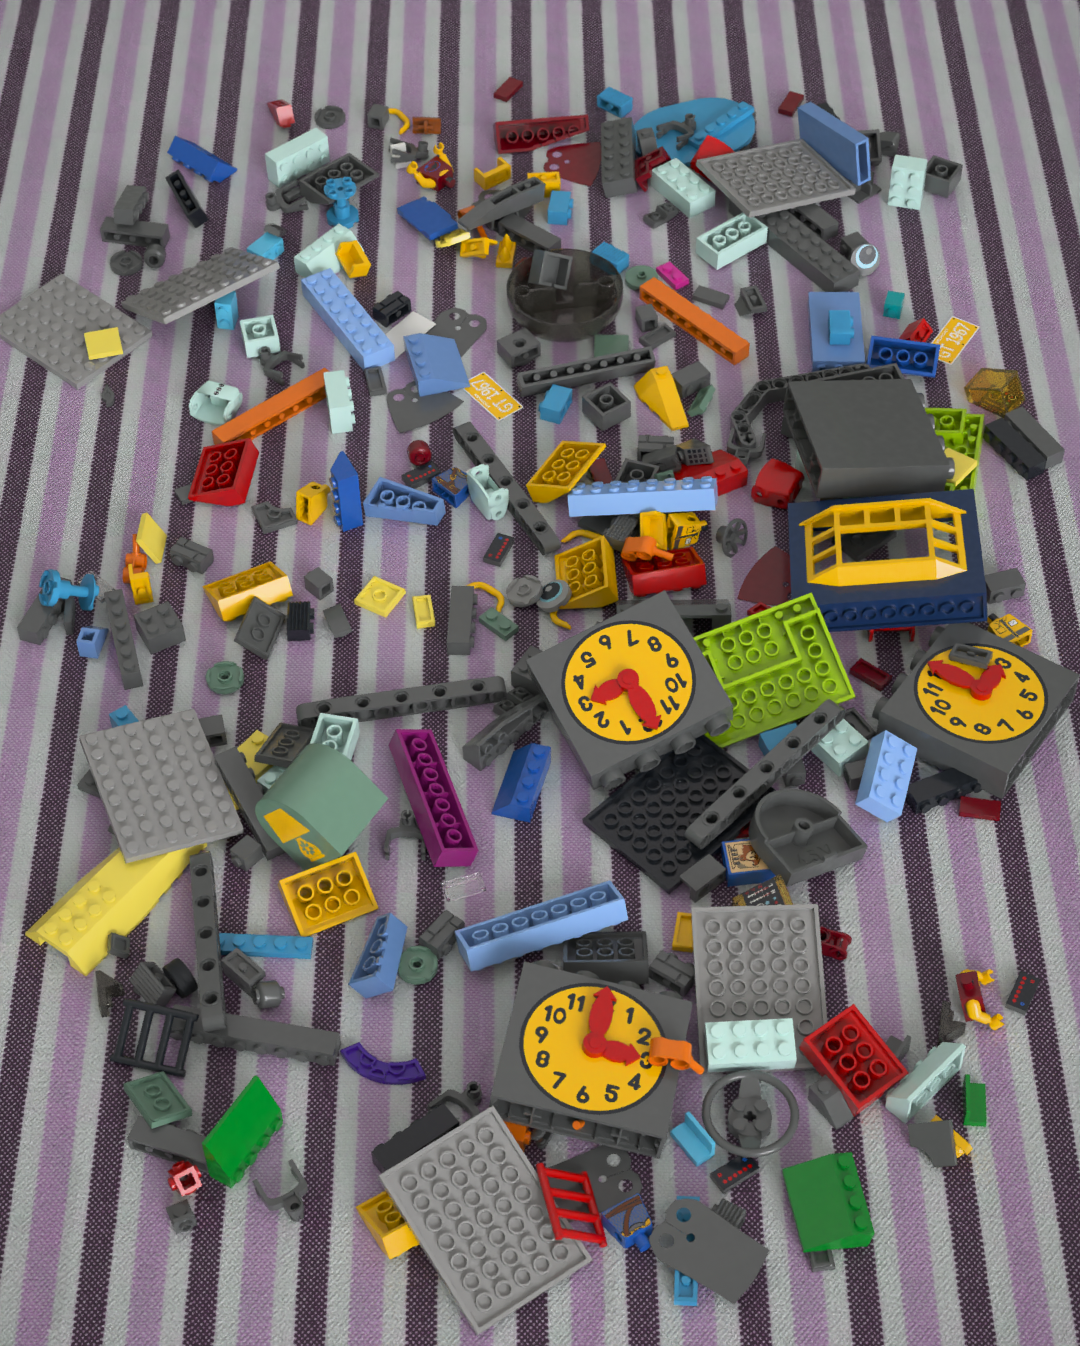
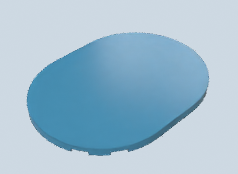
[634,98,755,167]

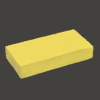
[412,595,435,629]

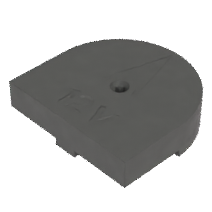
[748,789,868,887]

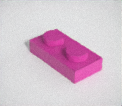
[656,261,689,291]

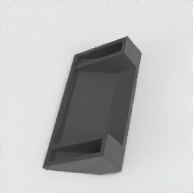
[616,599,732,630]

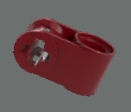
[820,926,852,960]

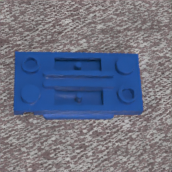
[397,196,458,241]

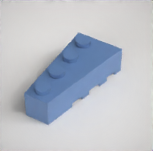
[363,477,446,526]
[348,913,407,999]

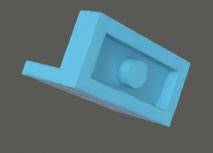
[670,1111,715,1167]

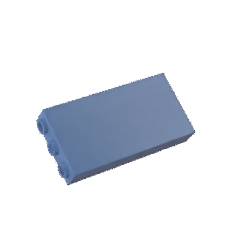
[797,102,871,186]
[807,292,865,372]

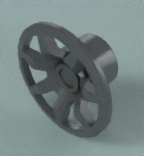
[716,518,748,558]

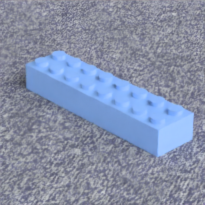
[301,268,395,371]
[568,476,718,517]
[455,880,628,972]

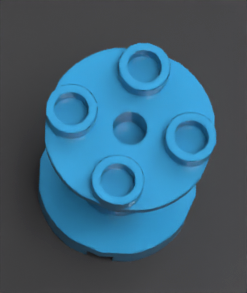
[324,177,359,229]
[39,569,99,611]

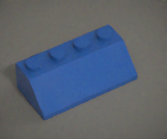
[167,136,237,183]
[867,336,940,378]
[329,451,363,532]
[492,743,551,823]

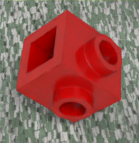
[167,1161,202,1196]

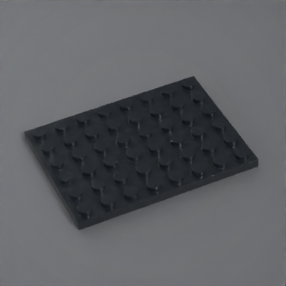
[583,734,777,894]

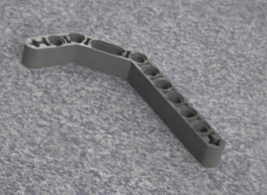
[730,364,871,448]

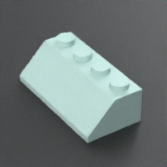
[294,224,364,278]
[885,1042,966,1124]

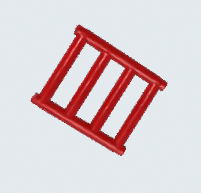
[536,1163,607,1248]

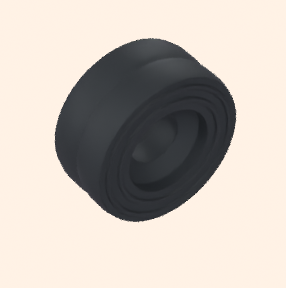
[162,958,198,998]

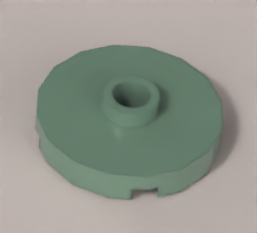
[625,265,658,291]
[205,661,244,695]
[397,945,438,985]

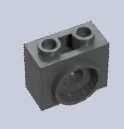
[497,328,541,368]

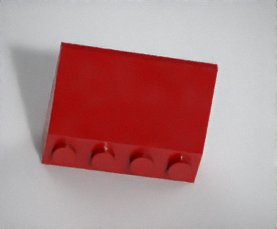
[188,438,259,506]
[673,449,748,496]
[621,546,707,597]
[799,1004,909,1117]

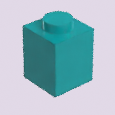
[883,291,905,319]

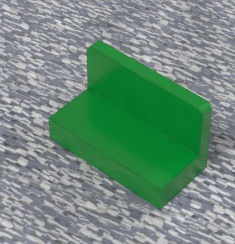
[962,1074,987,1127]

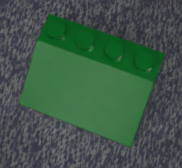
[202,1075,283,1189]
[782,1152,875,1252]

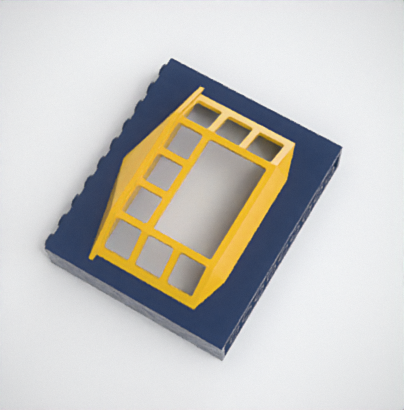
[788,489,987,632]

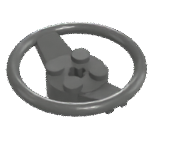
[701,1070,799,1158]

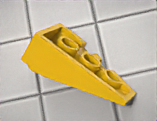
[634,366,689,431]

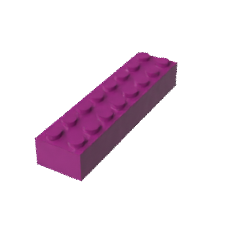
[388,729,479,867]

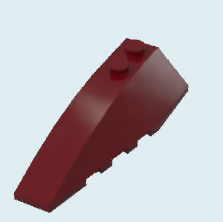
[493,114,589,154]

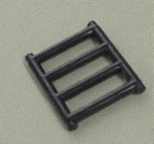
[110,998,199,1078]

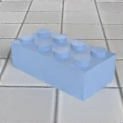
[855,730,917,822]

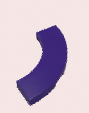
[340,1042,426,1085]

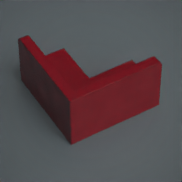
[635,146,671,192]

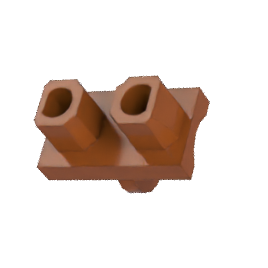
[413,117,441,135]

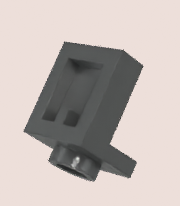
[166,1199,197,1234]

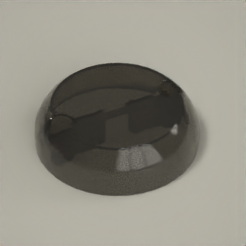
[506,248,623,343]

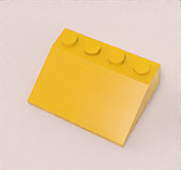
[526,441,606,503]
[554,535,618,609]
[202,561,293,622]
[277,851,379,937]
[355,1191,419,1259]

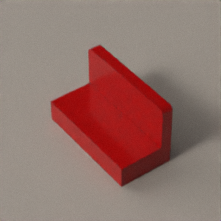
[899,318,933,342]

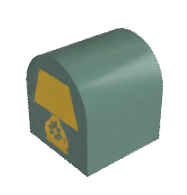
[255,743,389,871]

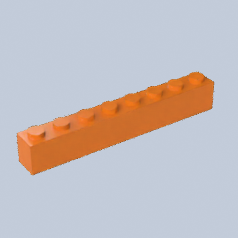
[639,277,750,366]
[212,367,329,445]

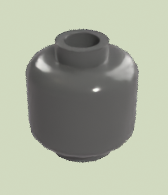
[144,244,166,268]
[252,980,285,1009]

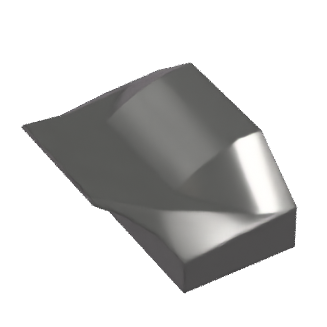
[734,285,767,316]

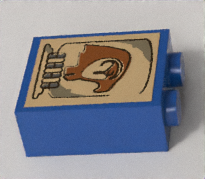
[721,839,777,887]

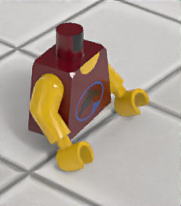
[406,142,456,191]
[955,969,1004,1030]

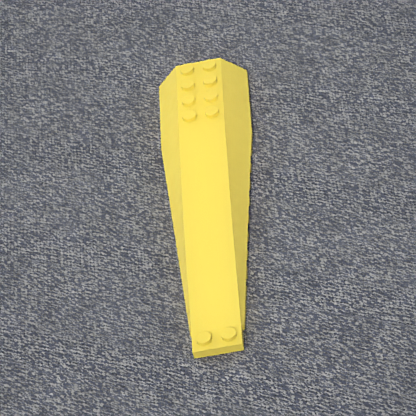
[25,730,274,976]

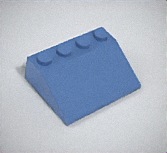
[403,333,470,397]

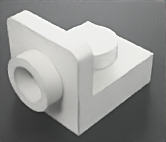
[390,142,411,169]

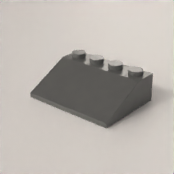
[299,153,379,205]
[563,931,649,985]

